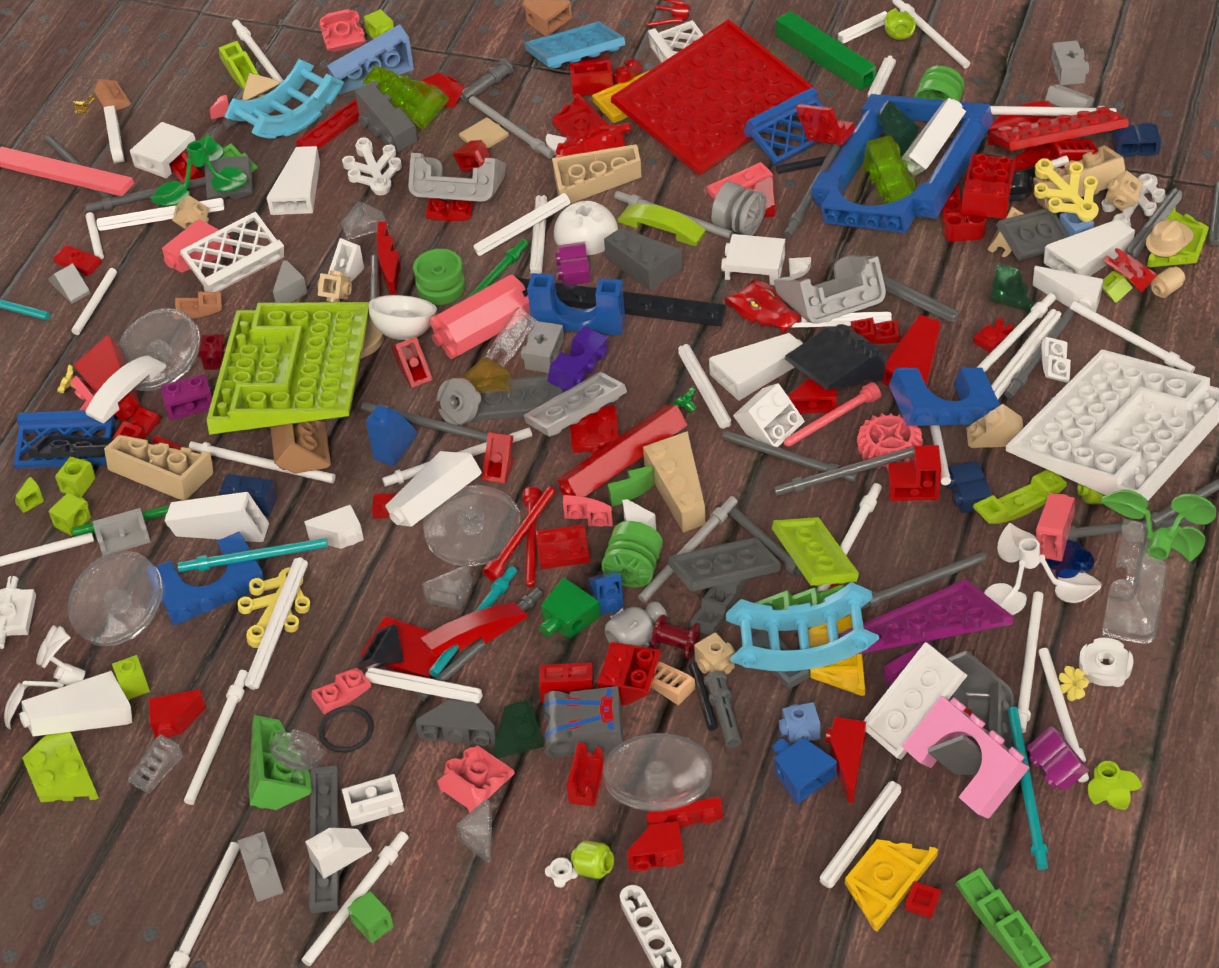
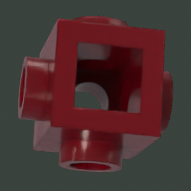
[196,334,227,370]

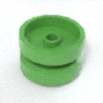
[413,249,465,305]

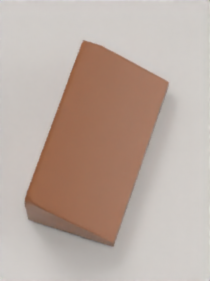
[94,79,131,111]

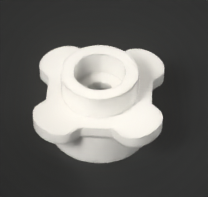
[545,857,578,888]

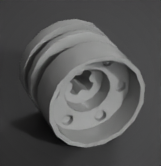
[711,181,767,236]

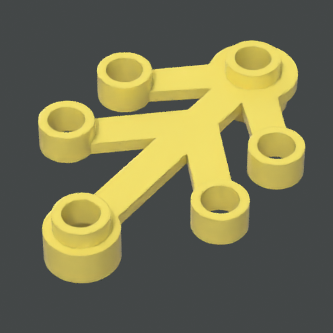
[1034,159,1099,222]
[238,567,310,648]

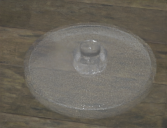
[118,308,201,391]
[423,485,522,566]
[68,551,163,646]
[603,733,712,811]

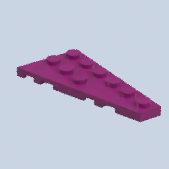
[838,579,1013,655]

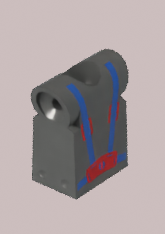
[544,686,624,759]

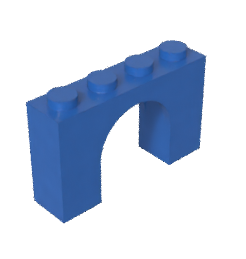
[527,273,625,336]
[889,368,1000,426]
[148,531,264,626]

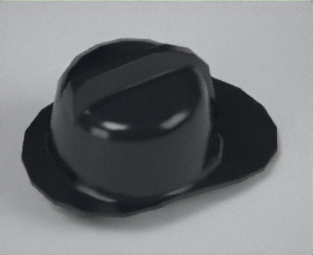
[1009,167,1037,201]

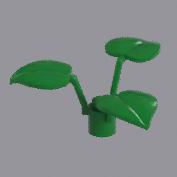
[150,134,247,206]

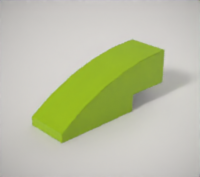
[219,41,260,90]

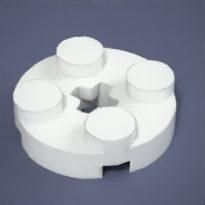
[1079,638,1133,687]

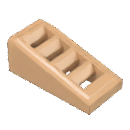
[651,661,695,706]

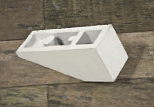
[1033,266,1103,312]

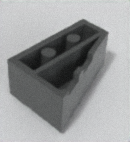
[355,80,417,153]

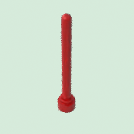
[482,487,555,582]
[522,487,542,588]

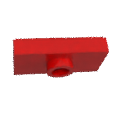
[53,244,102,276]

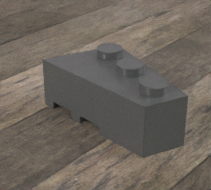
[604,228,683,291]

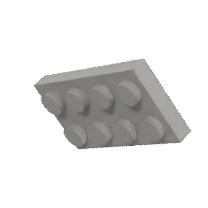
[523,372,627,437]

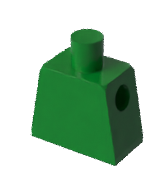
[539,578,601,638]

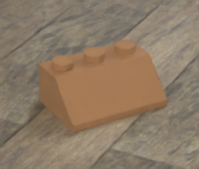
[271,420,331,474]

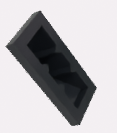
[357,624,404,670]

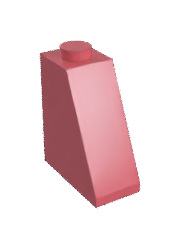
[162,219,234,273]
[1036,493,1075,561]

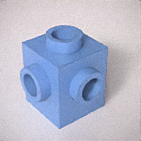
[778,702,820,745]

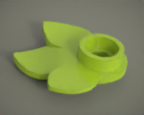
[1088,761,1142,810]

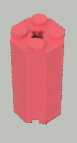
[429,274,531,359]

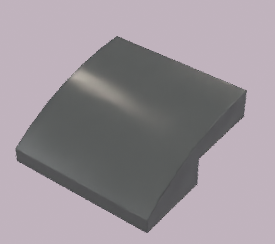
[205,156,253,200]

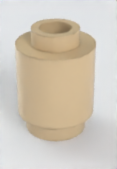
[1151,267,1185,298]

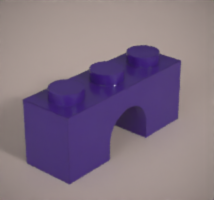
[547,326,608,391]

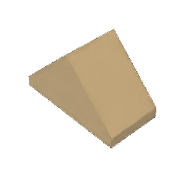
[242,73,280,100]

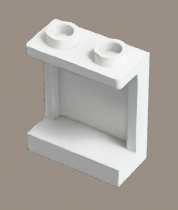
[130,122,195,179]
[721,234,785,285]

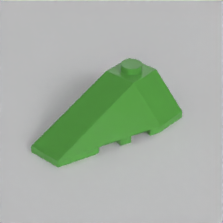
[249,715,312,810]

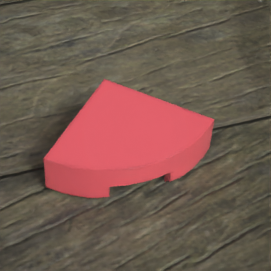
[210,95,229,119]

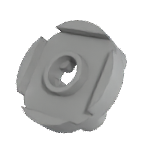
[437,377,481,425]

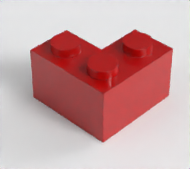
[888,445,941,501]

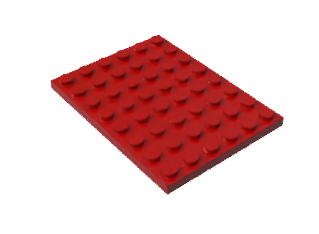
[611,19,817,176]

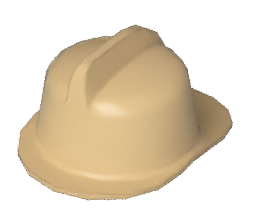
[1146,220,1193,257]

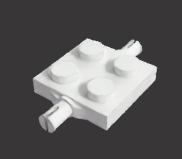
[0,576,36,649]

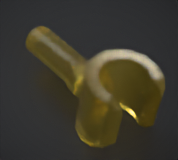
[73,94,96,113]

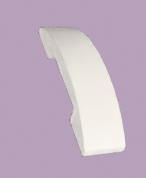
[85,355,166,424]

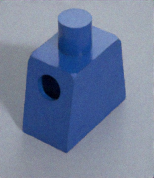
[773,738,837,804]

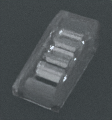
[128,734,183,794]

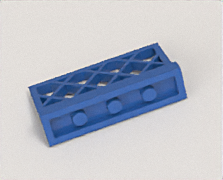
[743,87,824,165]
[14,410,116,469]

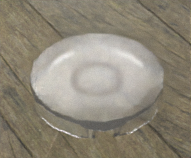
[270,730,324,771]

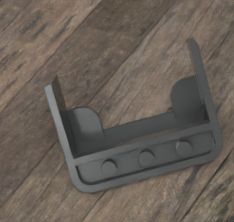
[928,650,1014,776]

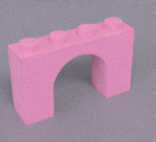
[902,696,1030,819]

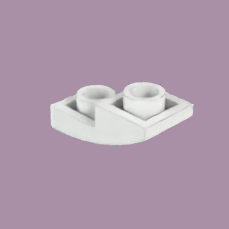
[1042,337,1071,383]

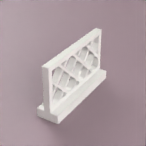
[648,20,703,63]
[180,212,284,292]

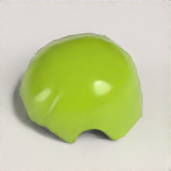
[884,8,916,40]

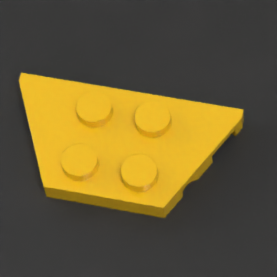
[808,614,865,696]
[845,839,938,932]

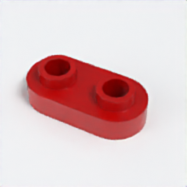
[612,59,643,84]

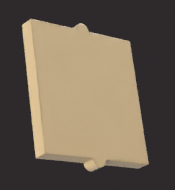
[459,117,509,148]

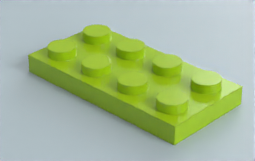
[772,517,859,586]

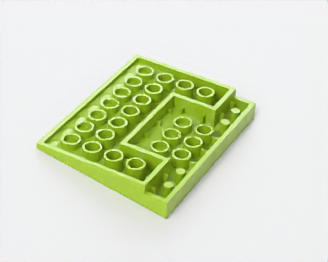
[207,302,369,435]

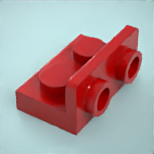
[536,525,590,570]

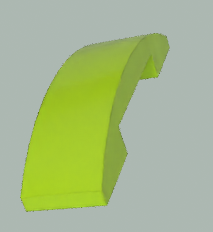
[618,204,706,247]
[973,470,1067,524]

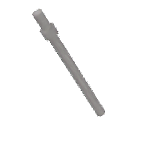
[469,96,554,159]
[614,191,733,239]
[638,496,738,603]

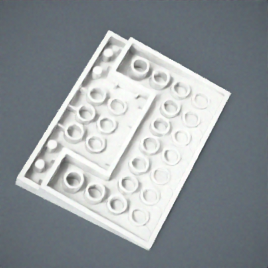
[1006,349,1219,501]

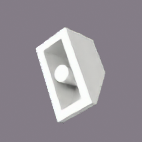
[304,505,364,549]
[305,828,372,878]

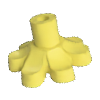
[57,364,75,393]
[1059,666,1089,701]

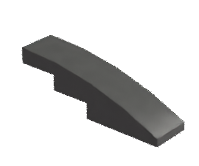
[690,579,748,635]

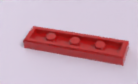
[296,98,359,149]

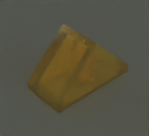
[463,357,512,394]

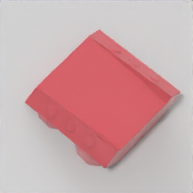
[319,9,366,52]
[437,745,515,813]

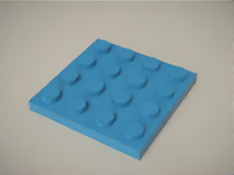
[524,21,625,68]

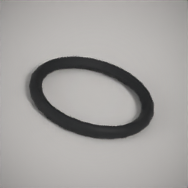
[318,706,374,753]

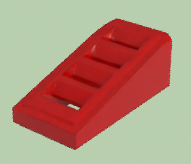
[1050,139,1098,161]

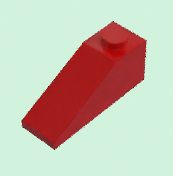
[826,717,867,804]

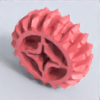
[857,412,923,470]

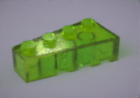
[362,65,449,130]
[862,135,918,218]

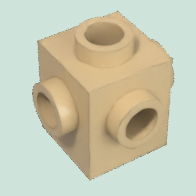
[1105,170,1143,211]
[172,195,209,229]
[318,270,352,302]
[694,632,735,675]

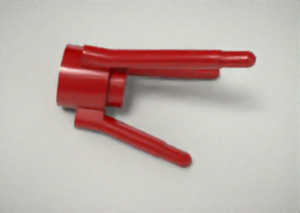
[646,0,690,26]

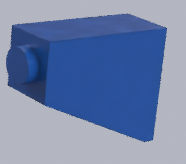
[366,405,417,466]

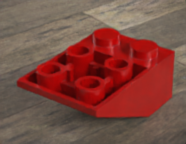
[569,51,613,96]
[961,154,1016,219]

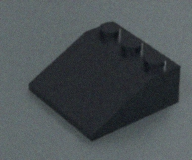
[785,324,888,390]

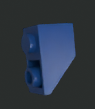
[589,571,624,615]

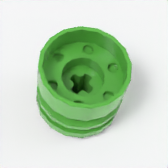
[913,66,965,122]
[601,521,663,588]

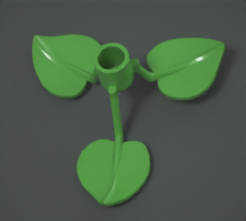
[1100,489,1216,562]

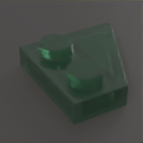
[877,100,920,157]
[989,264,1034,312]
[493,700,544,759]

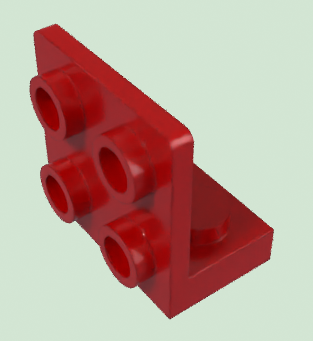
[796,104,855,145]

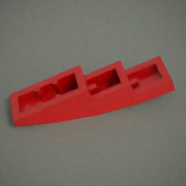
[376,221,401,295]
[421,602,528,657]

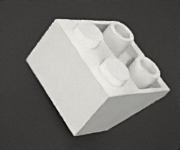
[733,383,805,447]

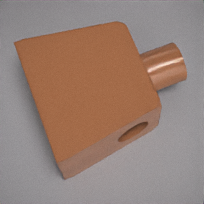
[522,0,572,36]

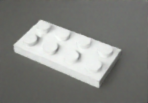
[864,642,968,760]

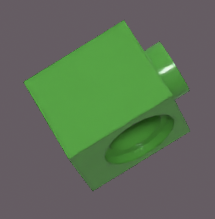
[347,891,394,944]

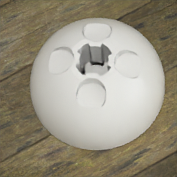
[554,201,618,256]
[369,295,437,340]

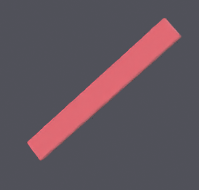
[0,147,134,196]

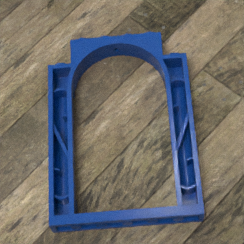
[811,94,993,233]

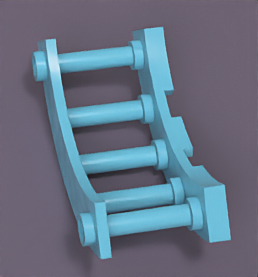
[224,59,344,138]
[726,582,879,671]

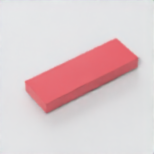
[707,162,773,200]

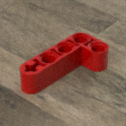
[940,183,987,242]

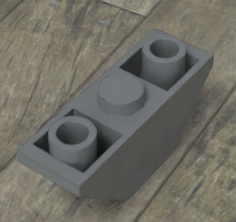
[416,700,497,746]

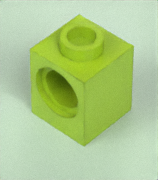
[364,9,394,39]
[55,457,96,497]
[48,492,91,536]
[112,655,150,700]

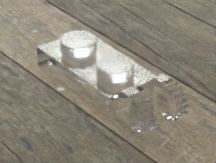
[484,307,537,371]

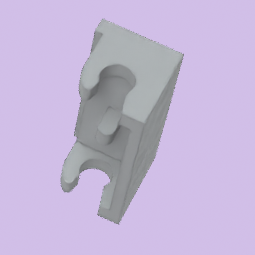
[93,508,150,556]

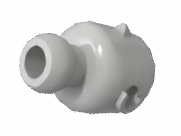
[604,602,667,648]

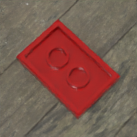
[361,616,442,679]

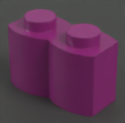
[555,241,591,285]
[1027,726,1089,791]

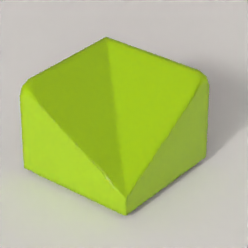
[1102,271,1133,302]
[15,477,44,513]

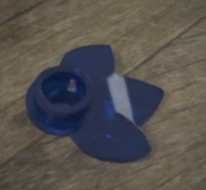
[1045,540,1095,579]

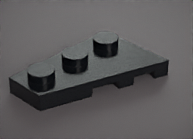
[28,433,114,458]

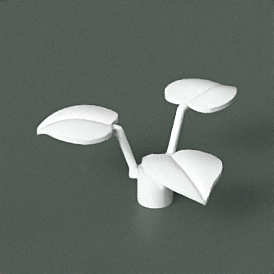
[984,523,1101,615]
[4,625,85,730]

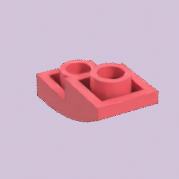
[563,495,613,527]
[312,668,371,715]

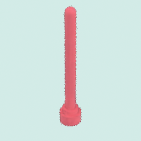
[784,382,881,447]

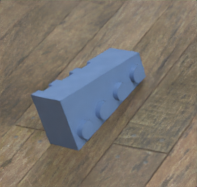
[327,24,414,95]

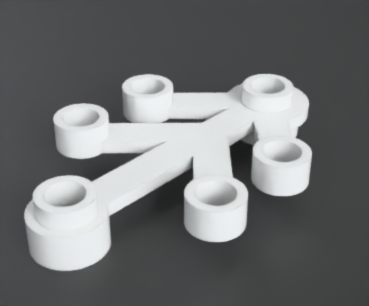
[342,138,402,195]
[1101,173,1166,227]

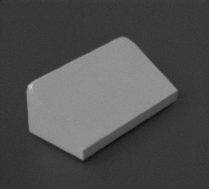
[1045,84,1095,108]

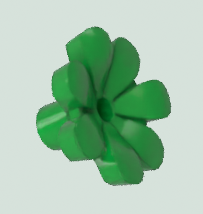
[672,386,697,413]

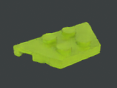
[1147,207,1209,267]
[22,732,99,802]

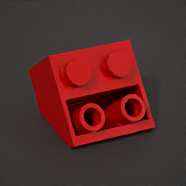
[597,642,661,706]

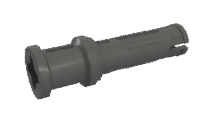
[459,58,514,103]
[704,671,742,748]

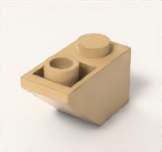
[966,404,1023,448]

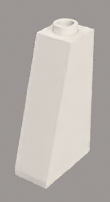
[898,98,966,176]
[267,146,320,215]
[1044,219,1135,276]
[709,333,803,401]
[385,451,482,527]
[165,492,269,542]
[19,671,132,736]

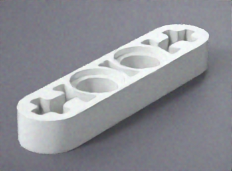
[104,105,125,164]
[620,885,682,968]

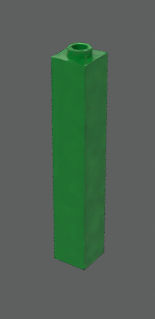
[776,11,876,91]

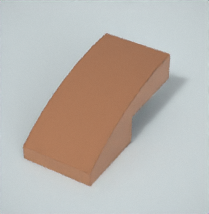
[175,292,222,319]

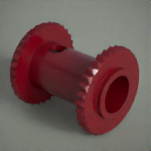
[651,615,700,659]

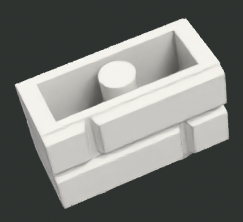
[342,774,404,826]

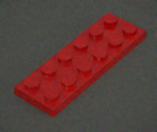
[990,107,1128,151]

